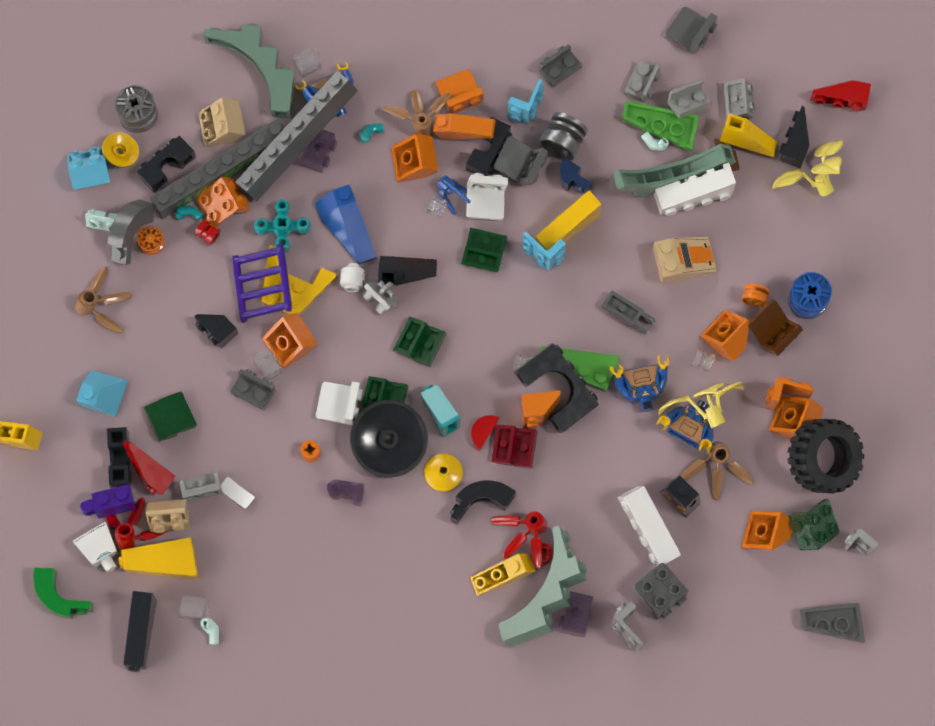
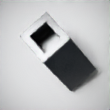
[194,314,238,349]

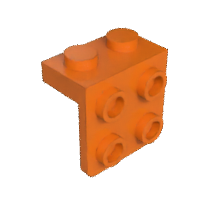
[436,69,484,114]
[196,177,251,227]
[765,377,814,411]

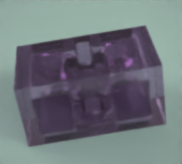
[300,130,337,173]
[559,591,593,638]

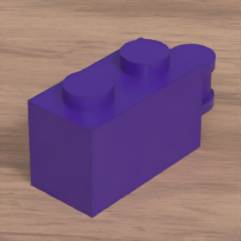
[80,484,136,519]

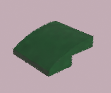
[461,227,507,273]
[393,317,446,367]
[360,376,409,412]
[144,391,197,442]

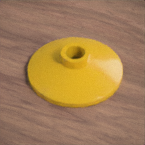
[102,132,139,167]
[424,453,463,492]

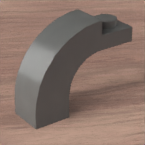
[107,200,155,265]

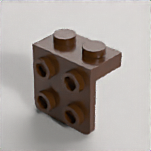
[748,299,803,356]

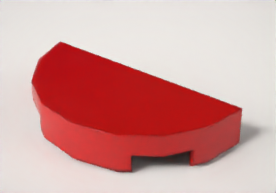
[471,415,500,451]

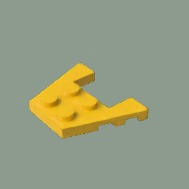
[261,245,337,315]

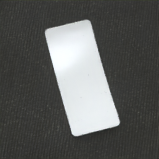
[221,477,255,509]

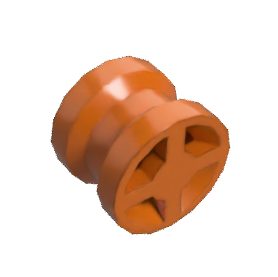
[300,440,320,462]

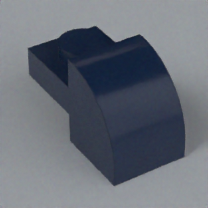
[559,157,592,194]

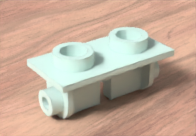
[85,209,118,231]

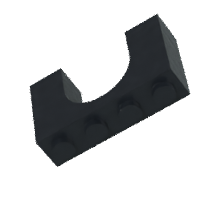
[514,343,599,433]

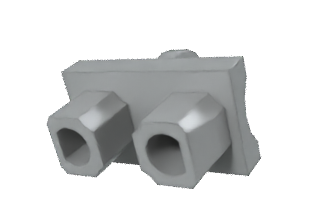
[363,280,399,315]

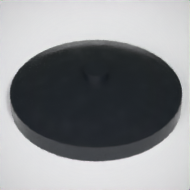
[350,400,428,478]

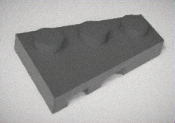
[800,603,865,643]

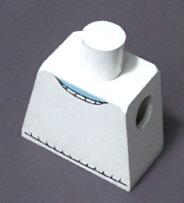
[73,522,119,572]

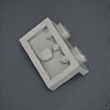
[624,60,662,102]
[724,78,756,119]
[667,80,711,119]
[844,528,879,555]

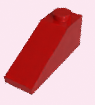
[123,441,176,495]

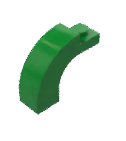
[33,568,93,619]

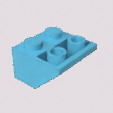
[67,147,110,190]

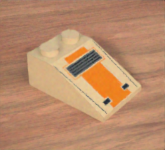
[653,237,717,284]

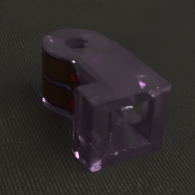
[327,480,365,506]

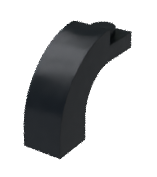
[450,480,516,524]

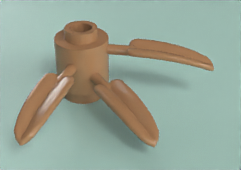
[382,90,452,136]
[75,266,132,333]
[681,441,754,500]

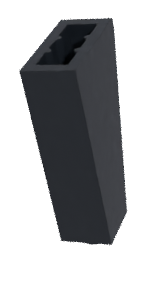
[123,591,157,672]

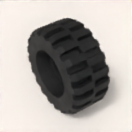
[787,419,864,494]

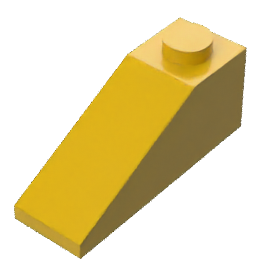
[0,421,43,451]

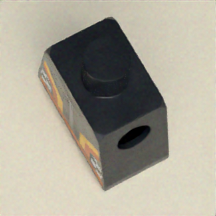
[660,475,700,518]

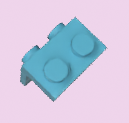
[507,78,545,125]
[522,232,566,271]

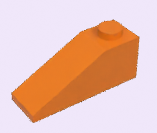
[433,114,495,140]

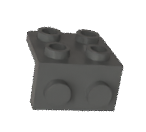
[666,7,718,54]
[494,136,548,186]
[635,563,689,620]

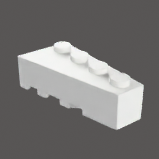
[654,163,736,216]
[617,486,681,566]

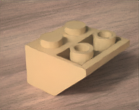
[198,98,246,147]
[146,499,190,533]

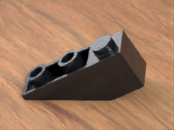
[778,106,809,168]
[378,256,437,286]

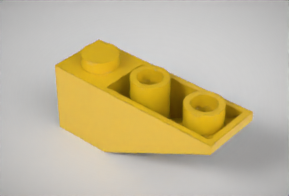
[720,113,778,157]
[470,554,536,596]

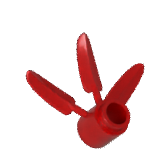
[105,497,167,551]
[491,511,548,569]

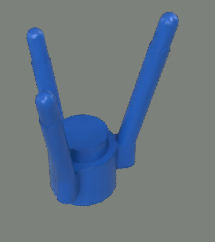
[437,175,471,215]

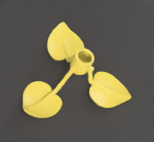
[772,140,844,196]
[658,382,744,428]

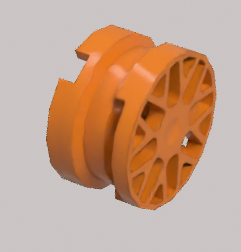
[137,225,165,255]
[741,283,770,308]

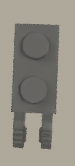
[601,291,655,334]

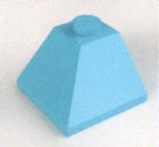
[76,370,128,417]

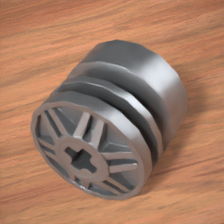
[115,85,158,133]
[539,112,588,160]

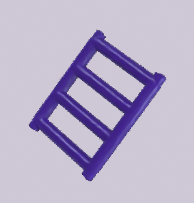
[232,244,292,323]

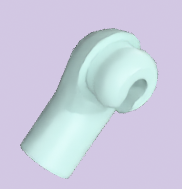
[641,132,669,151]
[200,618,219,645]

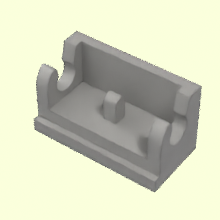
[179,472,223,502]

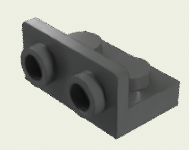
[539,44,582,88]
[230,369,276,410]

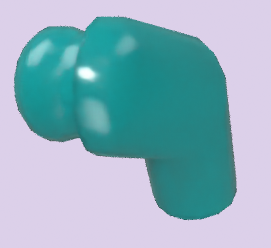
[359,123,384,143]
[175,205,204,221]

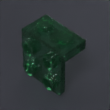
[788,499,840,551]

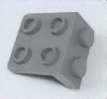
[611,601,643,651]

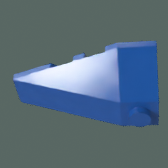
[315,184,377,265]

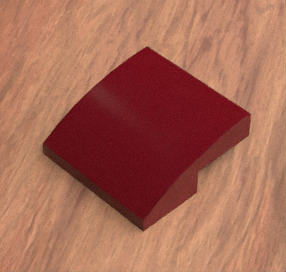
[491,425,538,468]

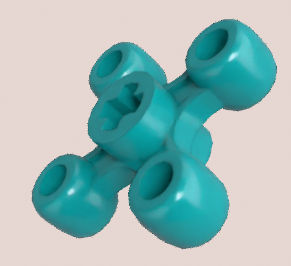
[254,200,311,253]

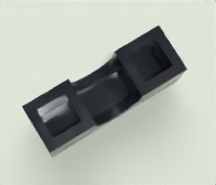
[466,117,513,176]
[137,135,196,193]
[107,427,132,489]

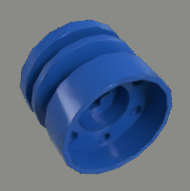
[788,272,832,319]

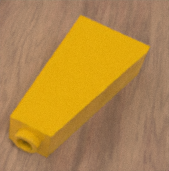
[535,190,602,251]
[119,537,199,580]

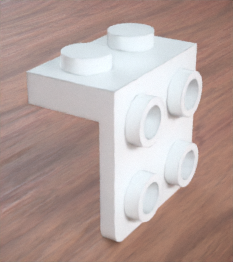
[466,173,508,220]
[316,382,363,425]

